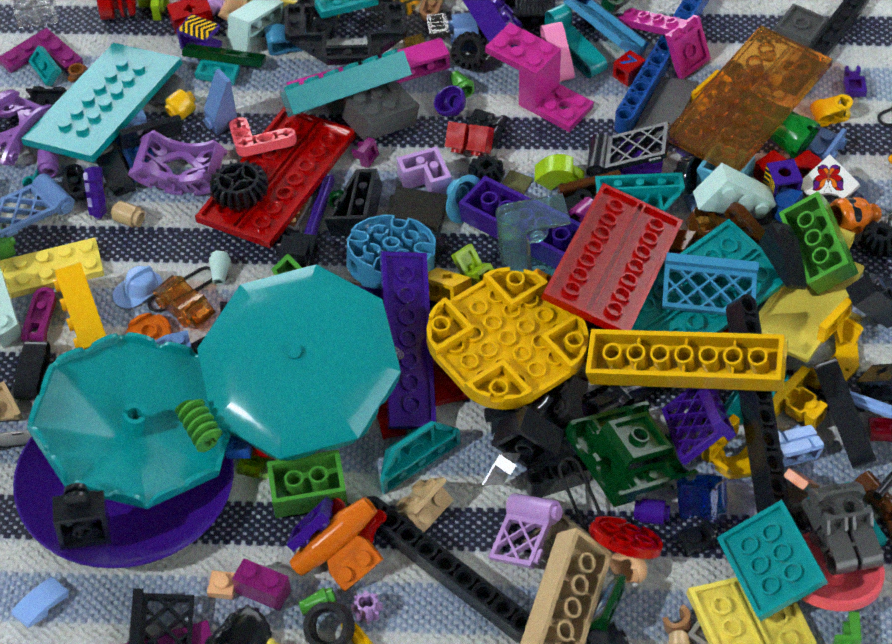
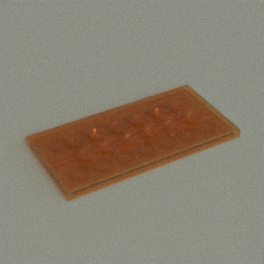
[669,25,833,172]

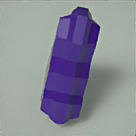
[83,167,107,220]

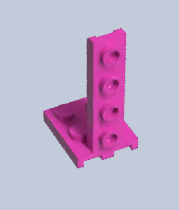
[618,8,711,79]

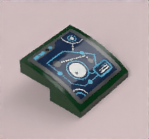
[588,576,626,633]

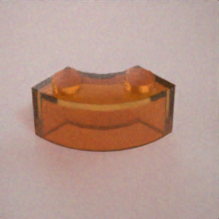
[152,275,216,329]

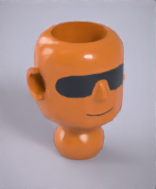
[830,197,882,235]

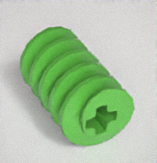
[175,399,223,452]

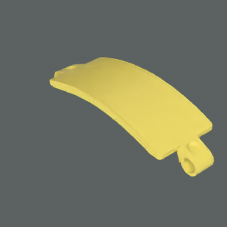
[759,227,865,363]

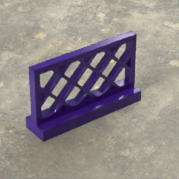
[661,388,736,465]

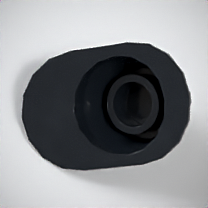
[674,153,705,195]

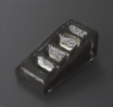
[426,13,450,38]

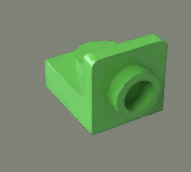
[832,611,862,644]

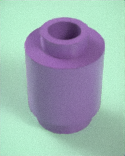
[37,149,59,178]

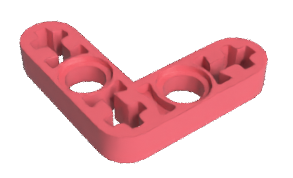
[229,117,297,156]

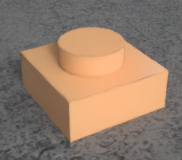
[207,570,235,600]

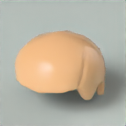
[609,553,647,584]

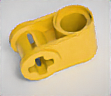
[810,94,853,127]

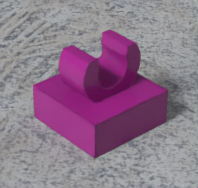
[351,137,379,168]

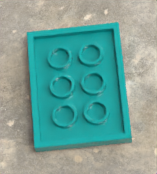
[716,500,829,621]

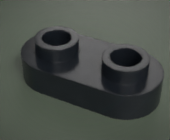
[62,164,86,201]

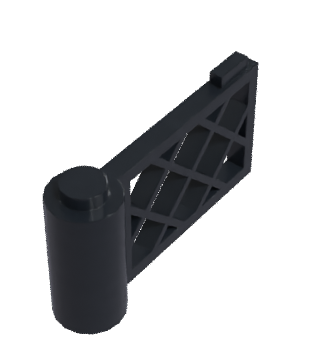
[586,121,671,177]

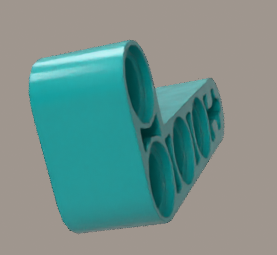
[545,3,608,79]

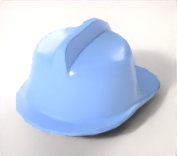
[113,265,163,309]

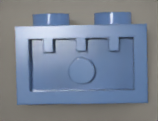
[805,127,848,161]

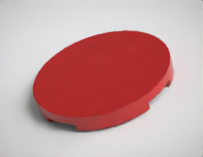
[588,516,663,559]

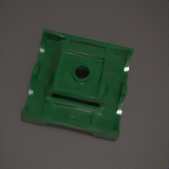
[564,401,699,507]

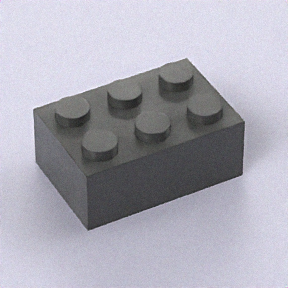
[341,81,420,141]

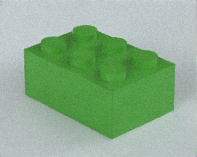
[267,450,348,518]

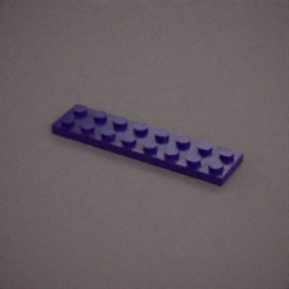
[380,251,436,429]

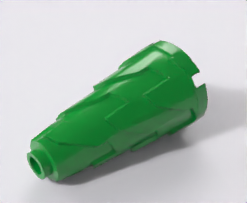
[737,92,820,159]

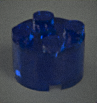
[676,474,728,520]

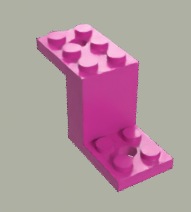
[485,23,594,132]

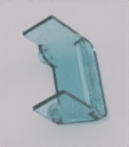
[496,193,571,276]

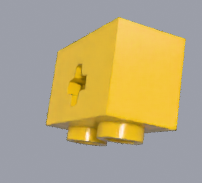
[428,268,472,302]

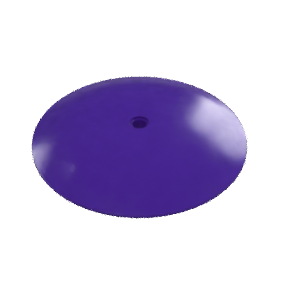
[13,436,234,568]

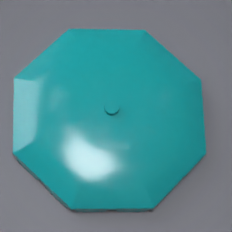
[197,264,401,461]
[27,332,231,509]

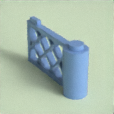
[0,173,75,238]

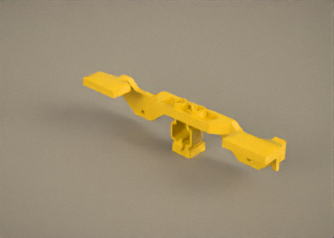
[702,297,864,480]

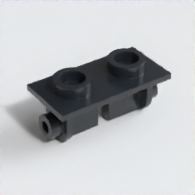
[26,86,67,106]

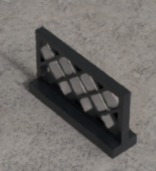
[128,588,195,644]

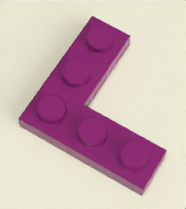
[0,27,83,74]

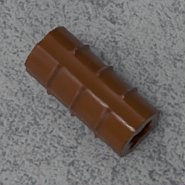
[855,471,892,522]

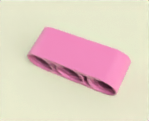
[540,22,575,82]

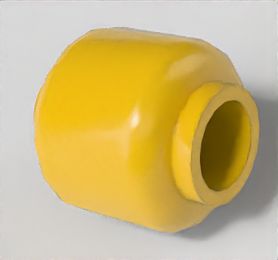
[164,89,196,120]

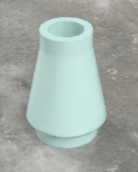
[209,251,231,285]

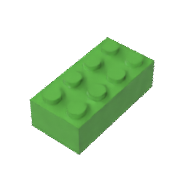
[779,191,859,294]

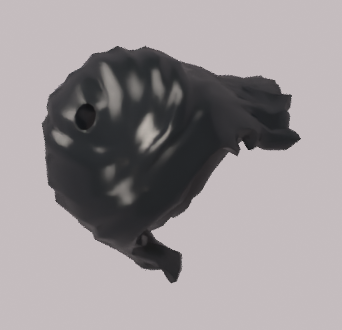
[205,604,272,644]

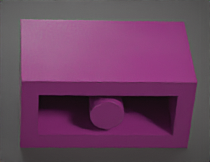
[232,558,291,611]

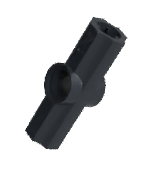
[587,385,654,415]

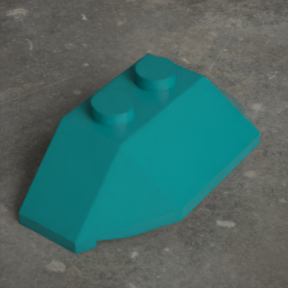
[595,172,685,212]
[380,421,461,495]

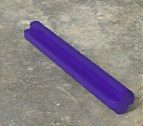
[304,174,335,235]

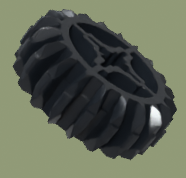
[209,160,269,212]

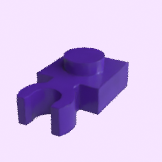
[843,66,867,97]

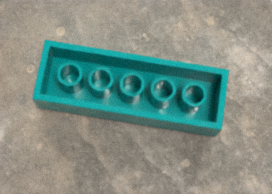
[280,48,412,117]

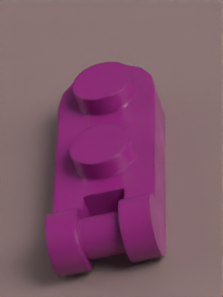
[21,287,57,342]

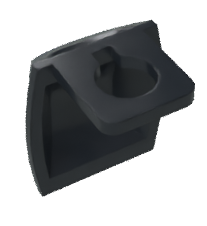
[306,13,338,40]

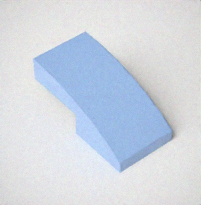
[11,576,69,628]

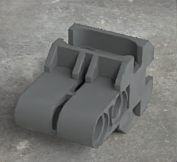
[801,481,884,575]

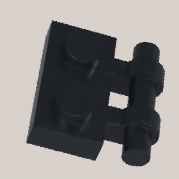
[467,108,508,150]

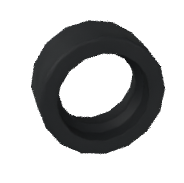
[303,602,355,644]

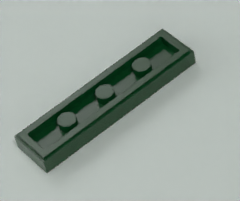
[182,43,266,68]

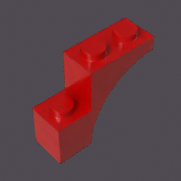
[753,149,822,183]

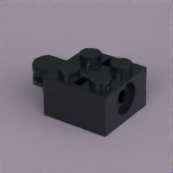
[52,483,112,550]

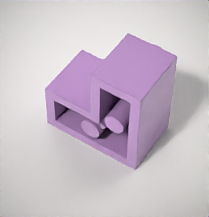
[396,146,451,199]

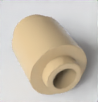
[111,200,145,227]

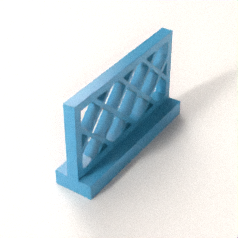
[563,0,649,56]
[661,252,759,315]

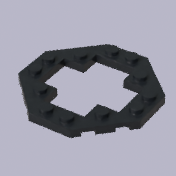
[284,0,407,65]

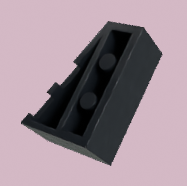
[324,168,383,236]
[845,273,892,328]

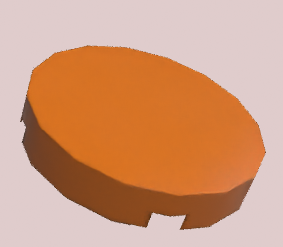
[126,313,172,340]

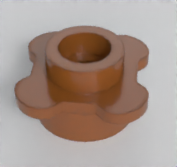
[67,63,87,82]

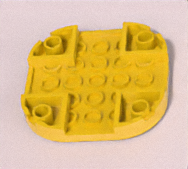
[427,267,589,410]

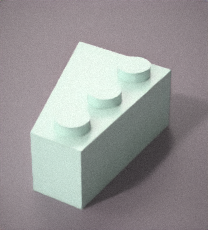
[693,163,776,219]

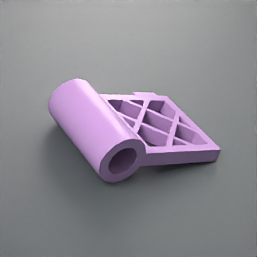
[488,493,563,569]

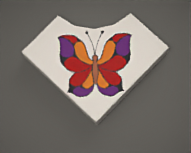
[801,154,860,198]

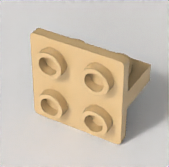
[395,477,454,532]

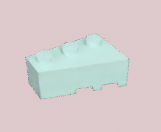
[227,0,284,52]
[0,267,21,348]

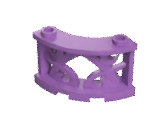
[0,90,52,166]
[128,130,228,196]

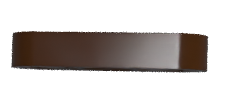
[724,202,765,247]

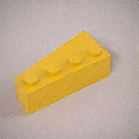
[53,262,106,349]

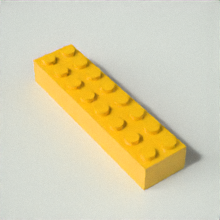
[585,329,787,392]

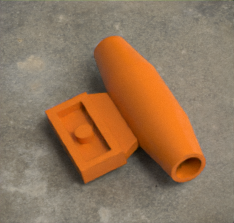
[289,497,384,592]

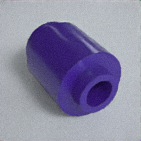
[634,498,670,525]

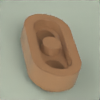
[419,0,445,22]

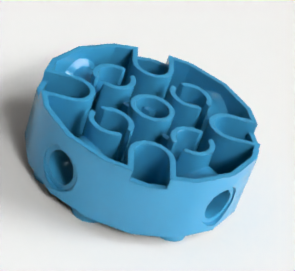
[346,214,436,290]

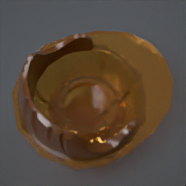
[685,207,726,241]

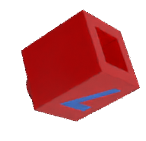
[612,50,645,87]

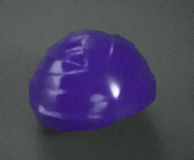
[434,85,466,117]

